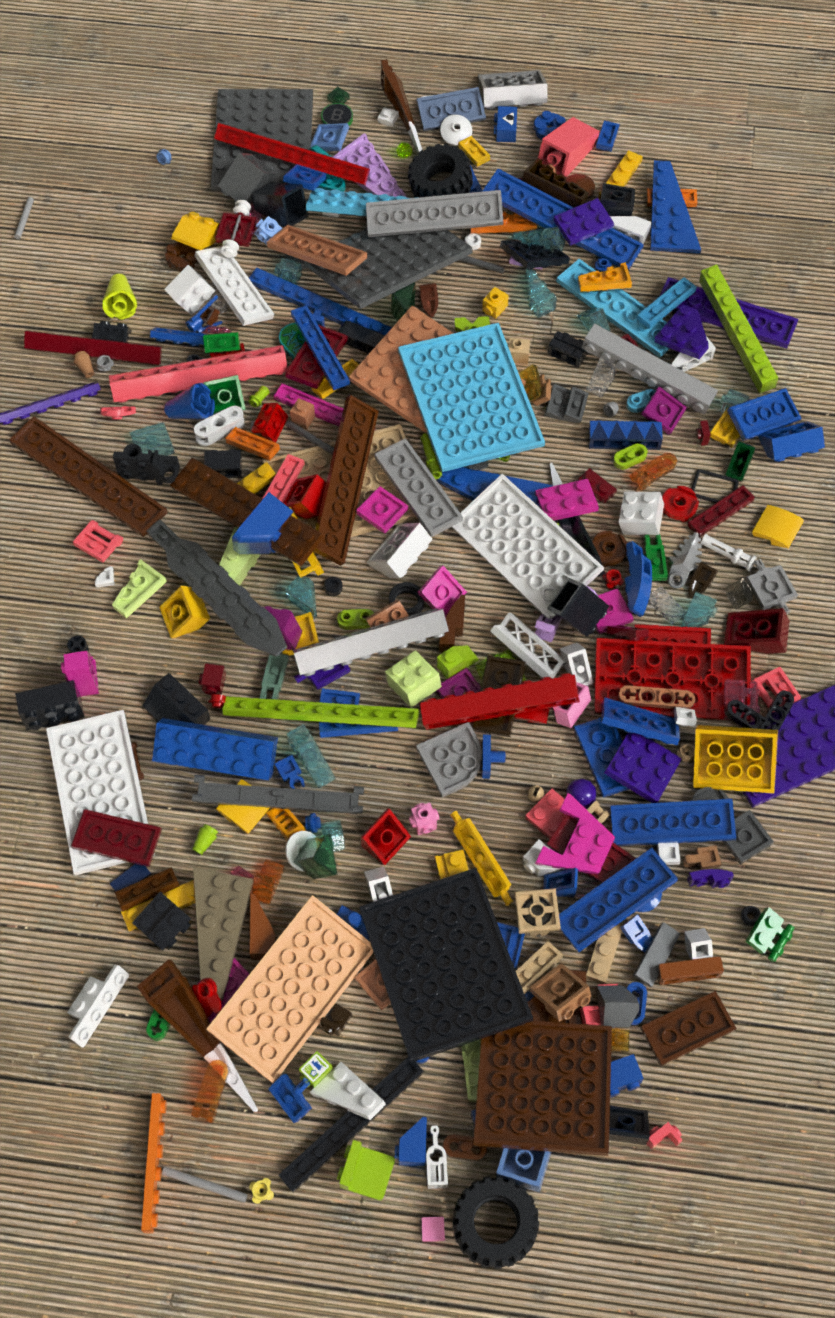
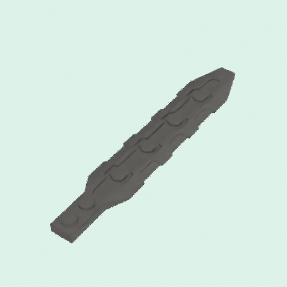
[146,519,287,657]

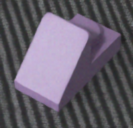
[535,614,561,642]

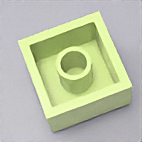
[385,650,442,708]

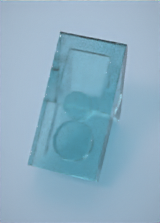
[321,820,345,853]

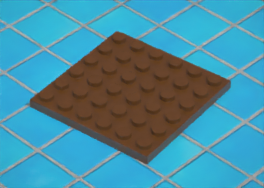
[474,1021,612,1156]

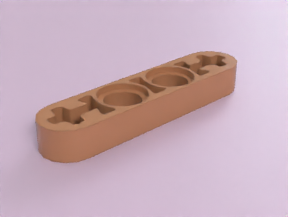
[618,685,695,709]

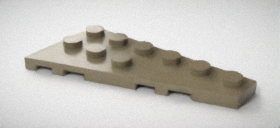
[193,867,254,1001]

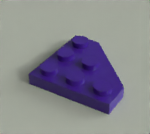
[654,305,709,359]

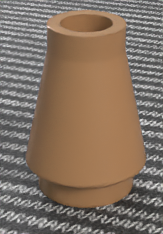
[73,351,95,378]

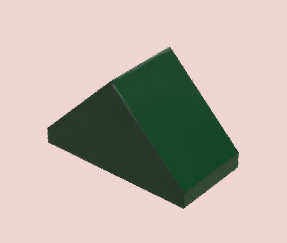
[725,441,756,481]

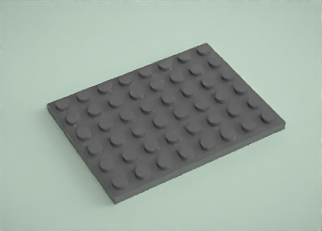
[211,89,314,191]
[303,228,473,309]

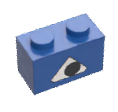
[493,106,517,143]

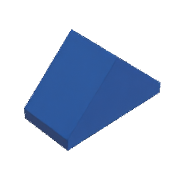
[543,868,578,898]

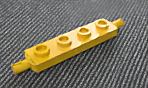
[450,811,513,906]

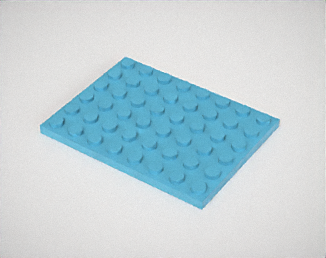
[398,323,545,472]

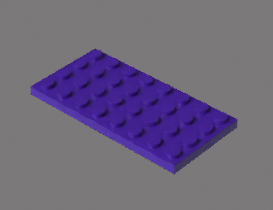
[739,685,835,808]

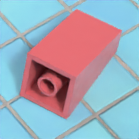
[538,117,600,177]

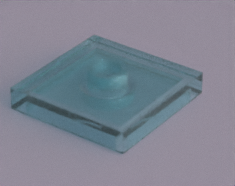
[130,422,175,455]

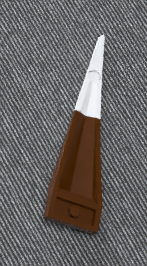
[381,59,422,154]
[137,960,258,1112]

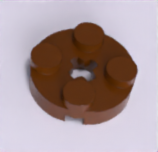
[165,242,198,272]
[592,531,627,567]

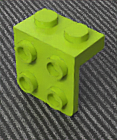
[337,1140,395,1201]

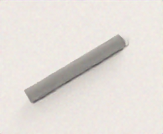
[14,197,34,239]

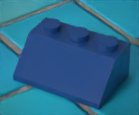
[758,421,825,462]

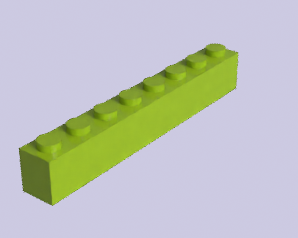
[699,264,778,394]

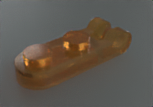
[629,453,677,491]
[191,1060,229,1123]

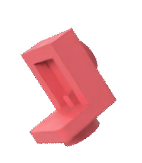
[646,1122,682,1149]

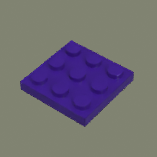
[604,733,682,803]

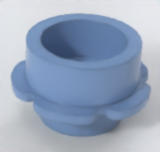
[156,149,172,165]

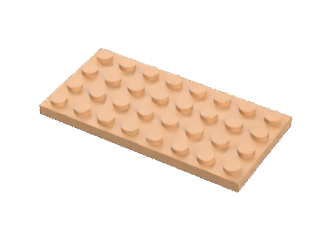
[206,895,373,1084]

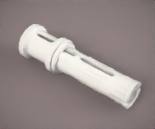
[701,534,757,571]

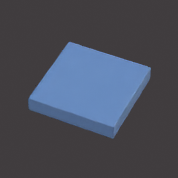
[310,123,349,151]

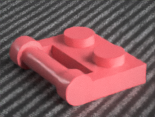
[73,520,123,563]
[751,667,801,713]

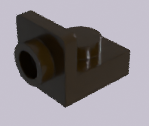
[320,1003,352,1036]

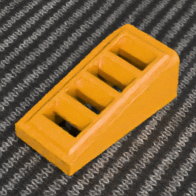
[266,808,305,841]

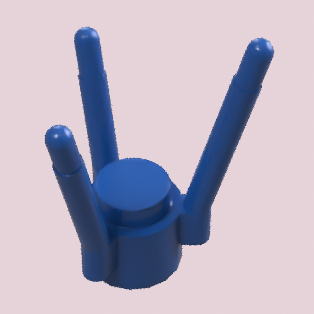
[185,295,222,333]

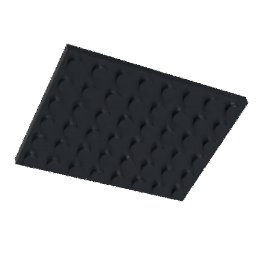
[359,868,533,1063]

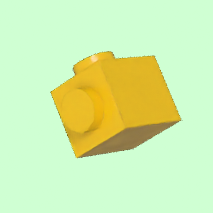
[482,287,509,319]

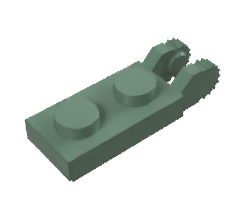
[260,654,289,700]

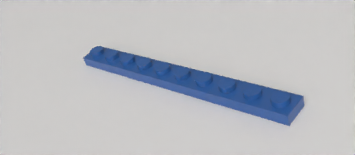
[249,268,392,335]

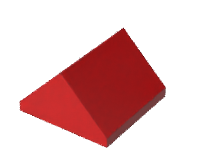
[361,808,411,865]

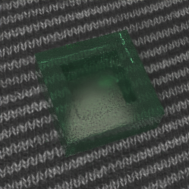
[327,87,350,104]

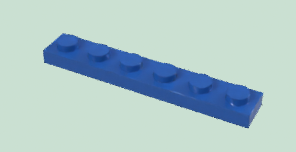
[291,305,350,390]

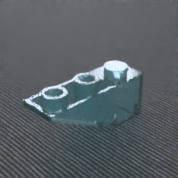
[511,227,566,251]
[525,269,557,318]
[287,724,336,789]

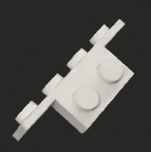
[67,965,129,1047]

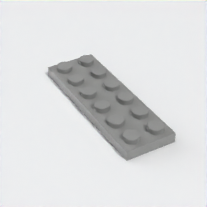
[374,438,463,537]

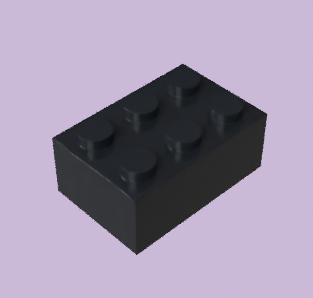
[15,680,85,731]

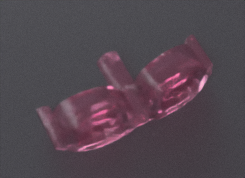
[205,326,232,334]

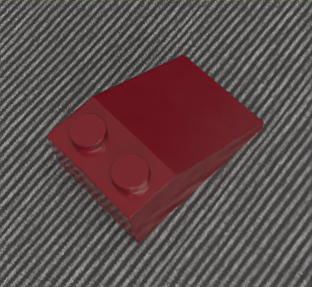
[724,608,790,654]

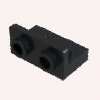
[92,321,132,342]

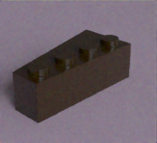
[521,158,589,208]

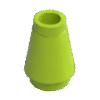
[192,824,218,855]

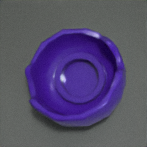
[566,778,596,809]

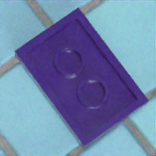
[554,198,614,246]

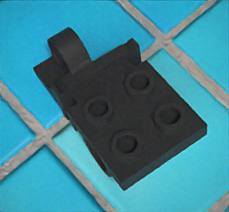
[113,444,180,486]

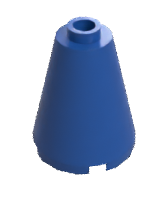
[164,383,215,419]

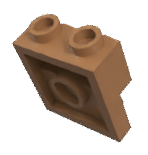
[529,963,591,1022]

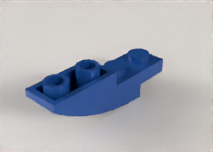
[625,541,652,617]

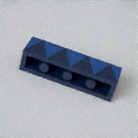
[588,420,663,450]

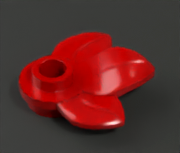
[192,978,221,1017]

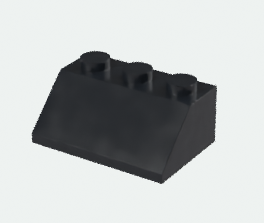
[143,673,211,725]

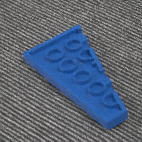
[650,160,701,253]
[436,467,553,508]

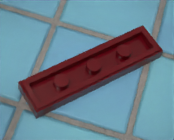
[687,485,755,538]

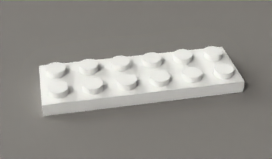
[195,246,274,326]

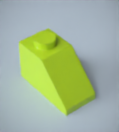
[437,645,479,679]

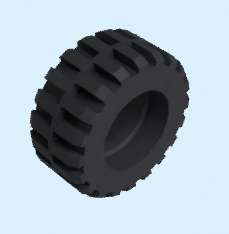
[408,144,473,198]
[453,1176,539,1269]

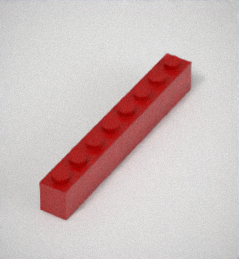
[420,673,580,730]

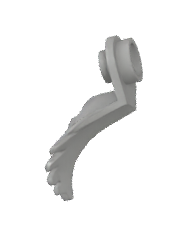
[667,532,702,588]

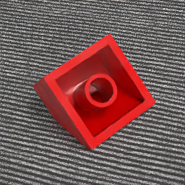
[283,474,326,519]

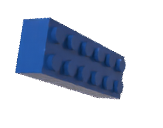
[152,718,278,781]

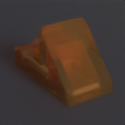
[251,859,285,905]

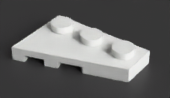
[310,1062,386,1120]

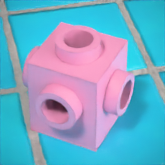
[409,803,439,835]

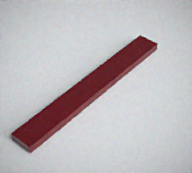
[24,330,162,365]

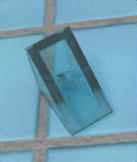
[577,308,611,332]

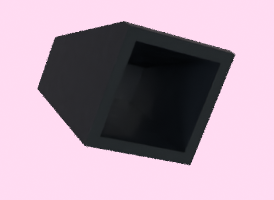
[251,182,309,227]
[547,578,609,637]

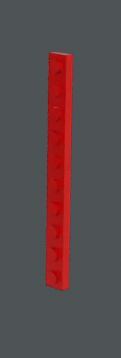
[214,123,370,185]

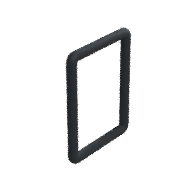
[691,469,739,503]

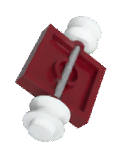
[216,200,257,258]

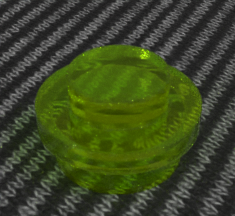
[396,142,412,158]

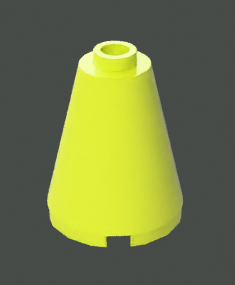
[102,274,137,320]

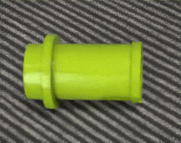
[249,386,270,408]

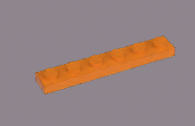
[141,1093,167,1234]

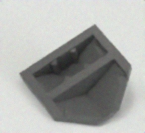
[595,986,639,1029]

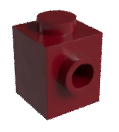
[199,663,226,695]

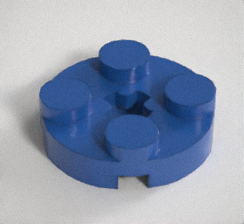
[534,111,566,140]

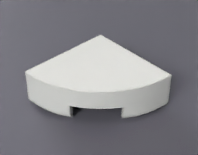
[95,566,115,588]

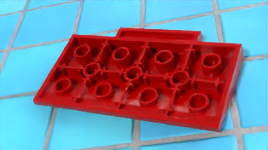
[594,624,751,721]

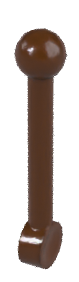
[131,742,144,780]

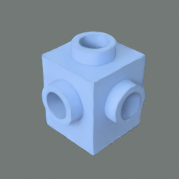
[254,216,283,245]

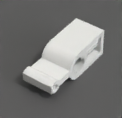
[426,1126,448,1189]

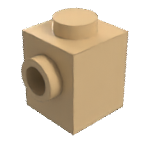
[507,338,531,364]

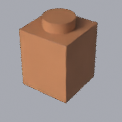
[290,398,315,430]

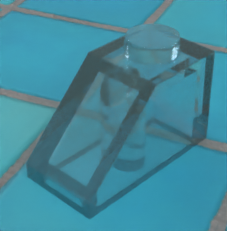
[285,575,317,619]
[681,592,718,628]

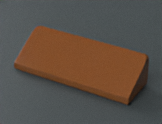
[658,956,724,985]

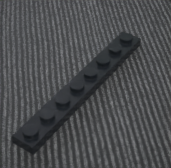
[278,1057,424,1193]

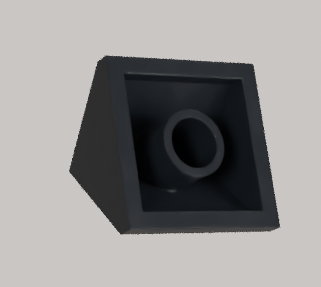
[609,1106,650,1145]

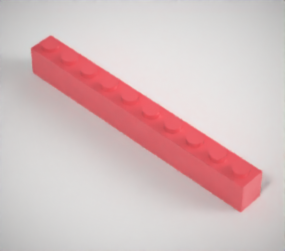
[109,345,288,403]

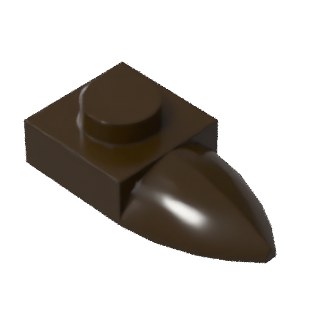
[689,562,718,599]

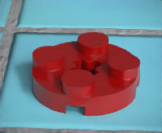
[662,486,699,522]

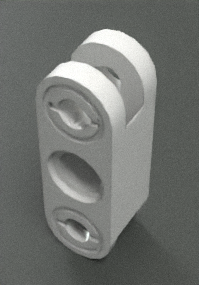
[194,406,245,446]

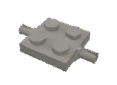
[746,559,798,614]

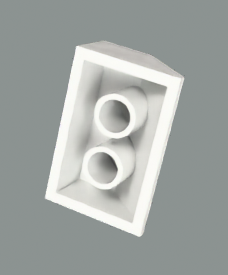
[366,523,432,578]

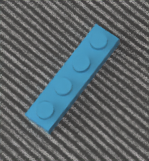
[637,277,697,329]

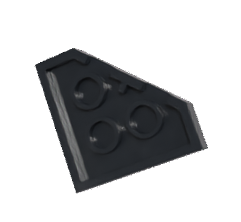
[500,239,570,270]

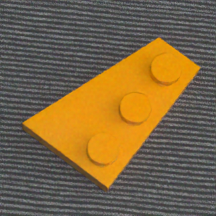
[578,262,632,292]

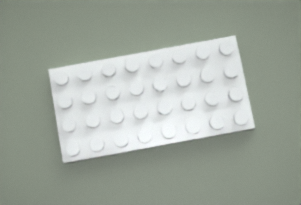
[452,474,604,619]
[46,710,155,875]

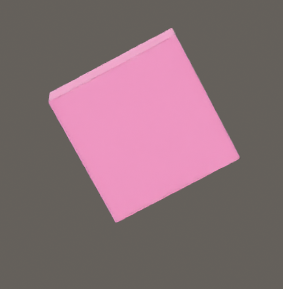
[422,1217,445,1242]

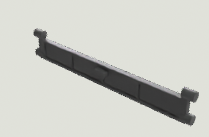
[192,775,364,814]

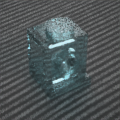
[275,258,302,285]

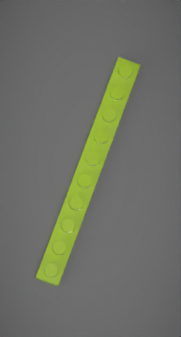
[222,696,419,728]

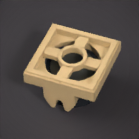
[514,888,561,937]

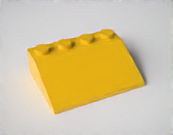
[693,725,778,793]

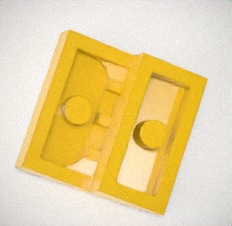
[752,505,804,549]
[216,779,270,834]

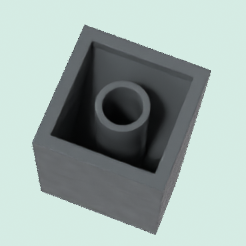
[218,153,276,205]

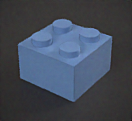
[496,1148,551,1193]

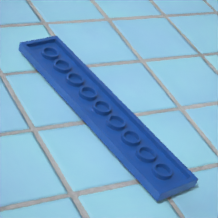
[482,169,644,271]

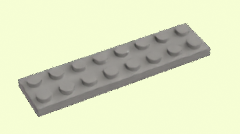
[366,190,504,237]

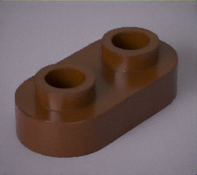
[443,1134,487,1162]

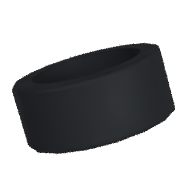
[389,582,424,616]

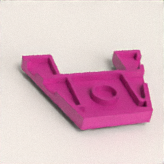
[535,793,615,874]

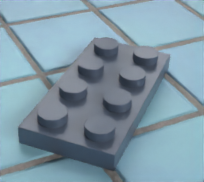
[416,87,486,132]

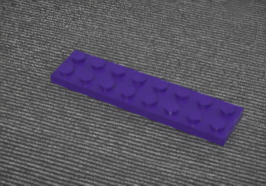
[659,277,799,349]

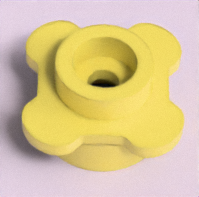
[249,1178,274,1204]

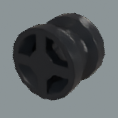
[67,635,89,653]

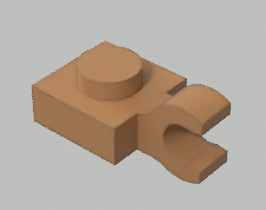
[532,374,551,406]
[682,845,722,870]

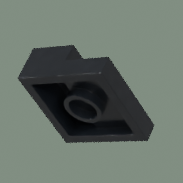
[132,891,191,950]

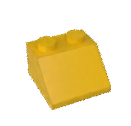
[171,212,220,251]
[159,586,210,638]

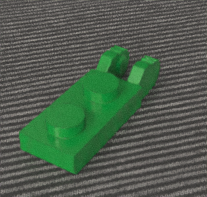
[644,534,668,581]

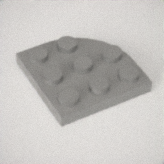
[416,722,482,798]

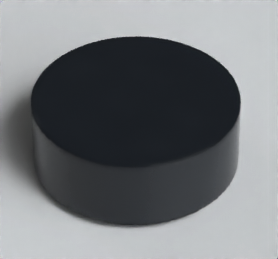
[324,577,343,596]

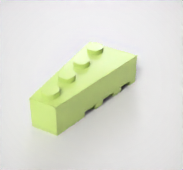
[219,527,261,586]

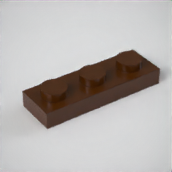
[114,867,180,912]

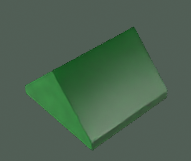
[203,375,246,416]

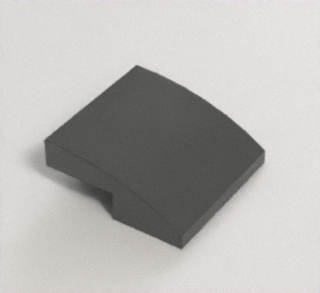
[544,384,589,423]

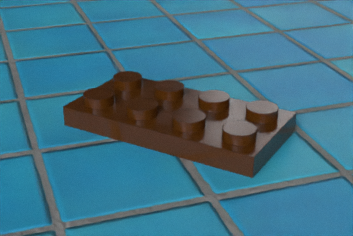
[640,991,737,1067]

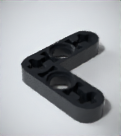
[724,690,794,731]

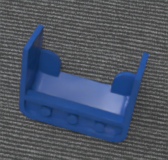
[232,492,293,554]

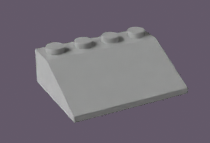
[478,70,547,109]

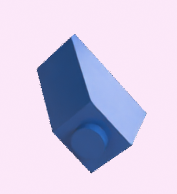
[395,1117,427,1166]

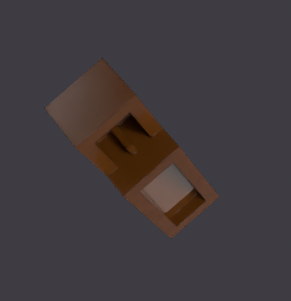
[439,594,465,653]

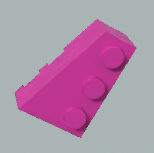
[61,651,99,697]

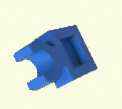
[275,755,305,789]

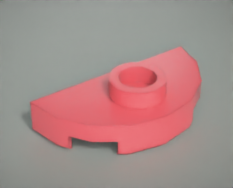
[100,406,136,419]

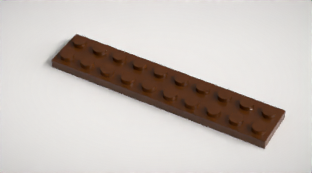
[313,394,379,566]
[9,416,168,537]
[170,458,324,566]

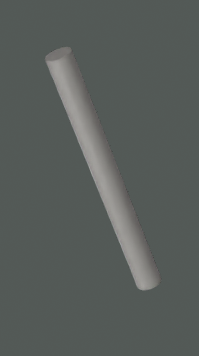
[162,1166,248,1203]

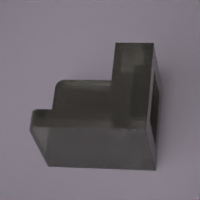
[726,578,753,610]

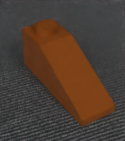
[250,894,277,960]

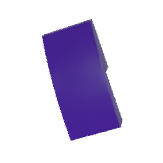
[687,869,734,888]

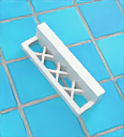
[490,612,566,678]

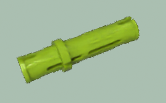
[420,433,442,479]

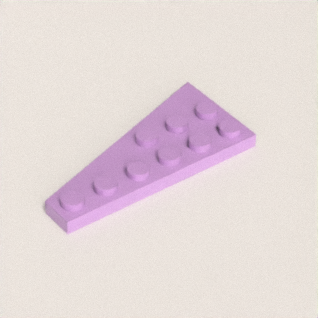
[333,133,407,198]

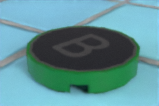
[321,103,353,126]

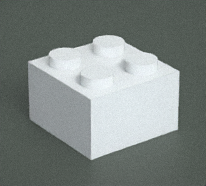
[164,265,215,315]
[619,492,664,535]

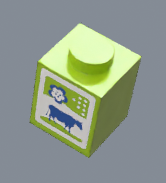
[298,1051,333,1088]

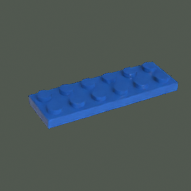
[611,799,736,846]
[559,848,678,953]

